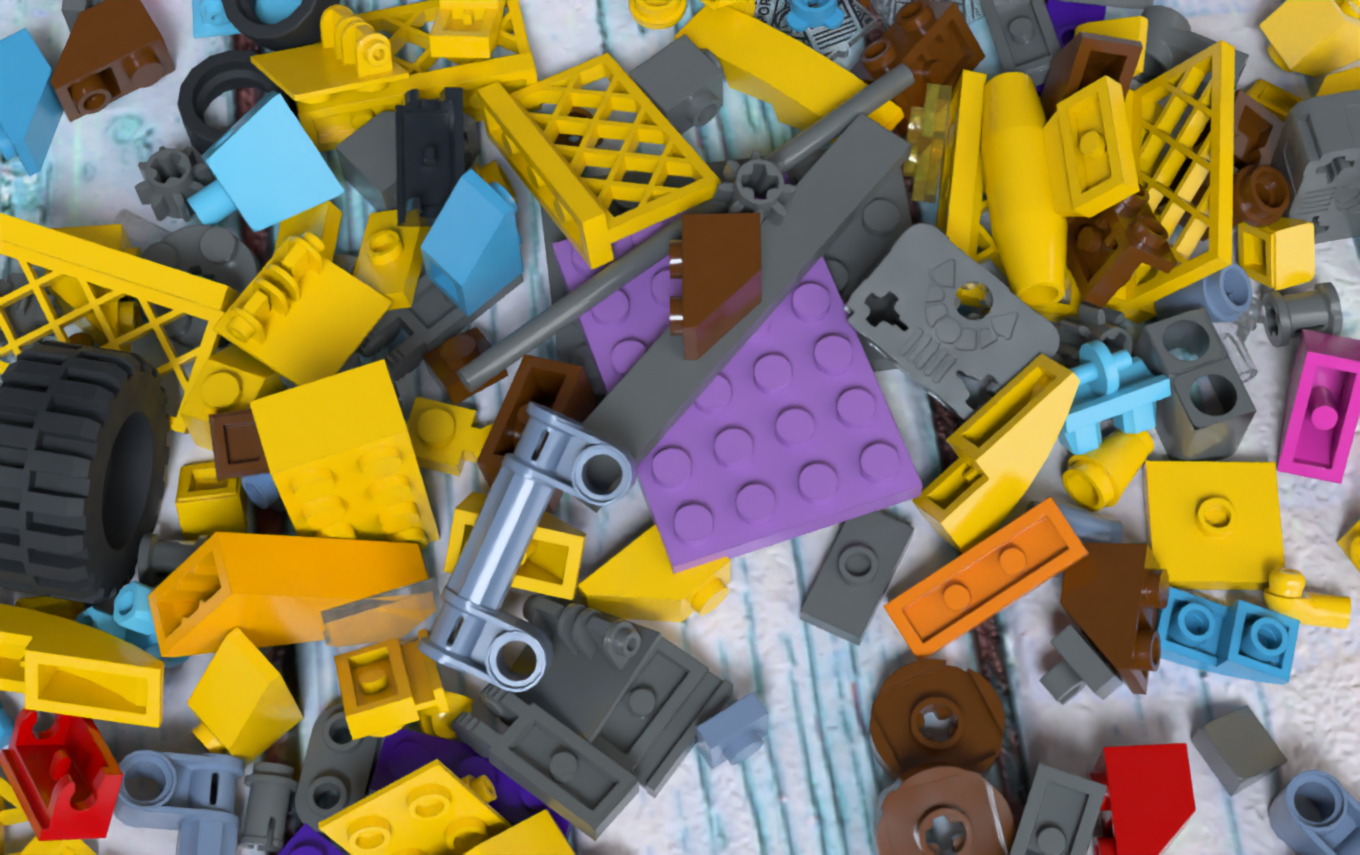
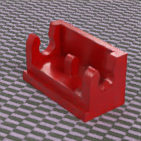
[0,707,124,841]

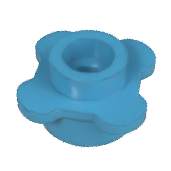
[786,0,844,32]

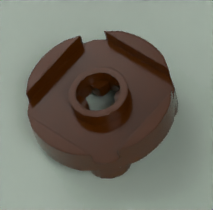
[868,658,1005,781]
[872,762,1015,855]

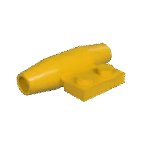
[981,72,1140,308]

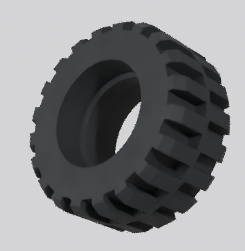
[0,340,170,604]

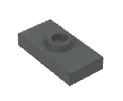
[800,511,914,646]

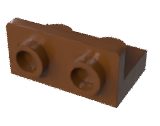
[849,0,985,135]
[1066,183,1177,308]

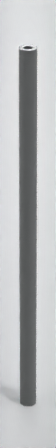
[456,63,915,392]

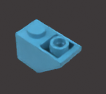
[0,28,64,177]
[420,169,524,317]

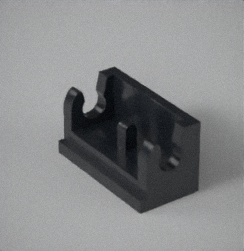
[395,87,465,227]

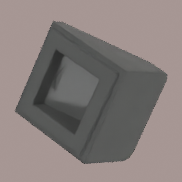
[1191,705,1288,797]

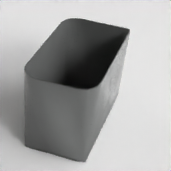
[1131,307,1257,462]

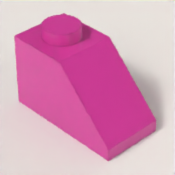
[1276,329,1360,484]

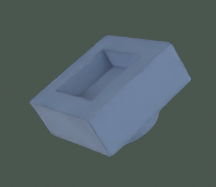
[696,692,768,770]

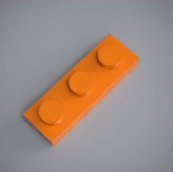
[883,497,1090,660]

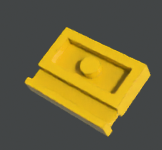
[334,629,450,740]

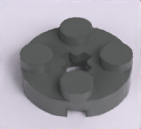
[140,225,262,349]

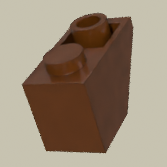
[50,0,176,122]
[669,213,761,360]
[1060,542,1170,695]

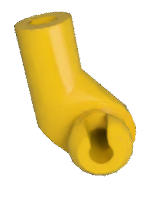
[1263,567,1351,630]

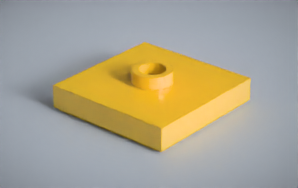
[1143,461,1285,591]

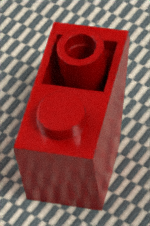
[1086,743,1196,855]

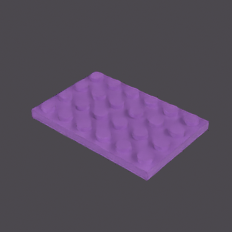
[552,173,922,574]

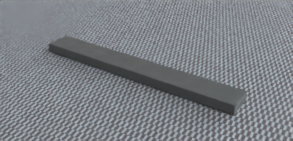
[572,113,911,513]

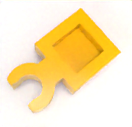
[406,396,493,477]

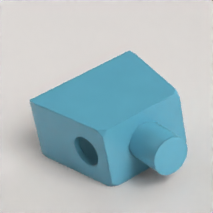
[186,90,345,232]

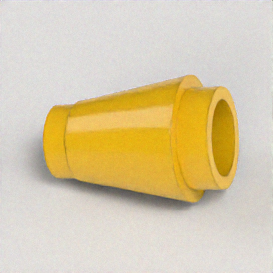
[1062,429,1154,512]

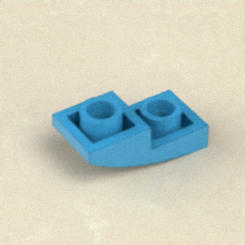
[1155,587,1300,685]

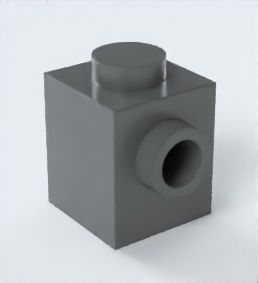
[629,34,724,135]

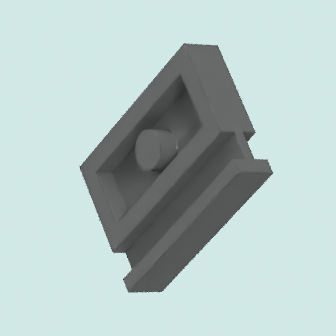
[591,637,733,798]

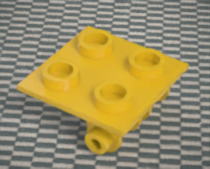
[250,4,409,104]
[213,232,393,386]
[318,759,512,855]

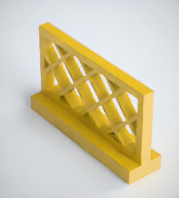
[296,0,542,152]
[1105,40,1235,324]
[477,52,721,270]
[935,69,1083,323]
[0,213,240,434]

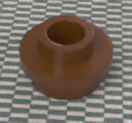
[1233,165,1291,228]

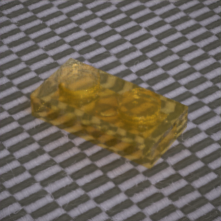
[903,83,952,203]

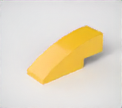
[912,353,1080,554]
[0,603,164,728]

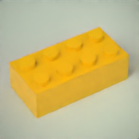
[249,359,440,551]

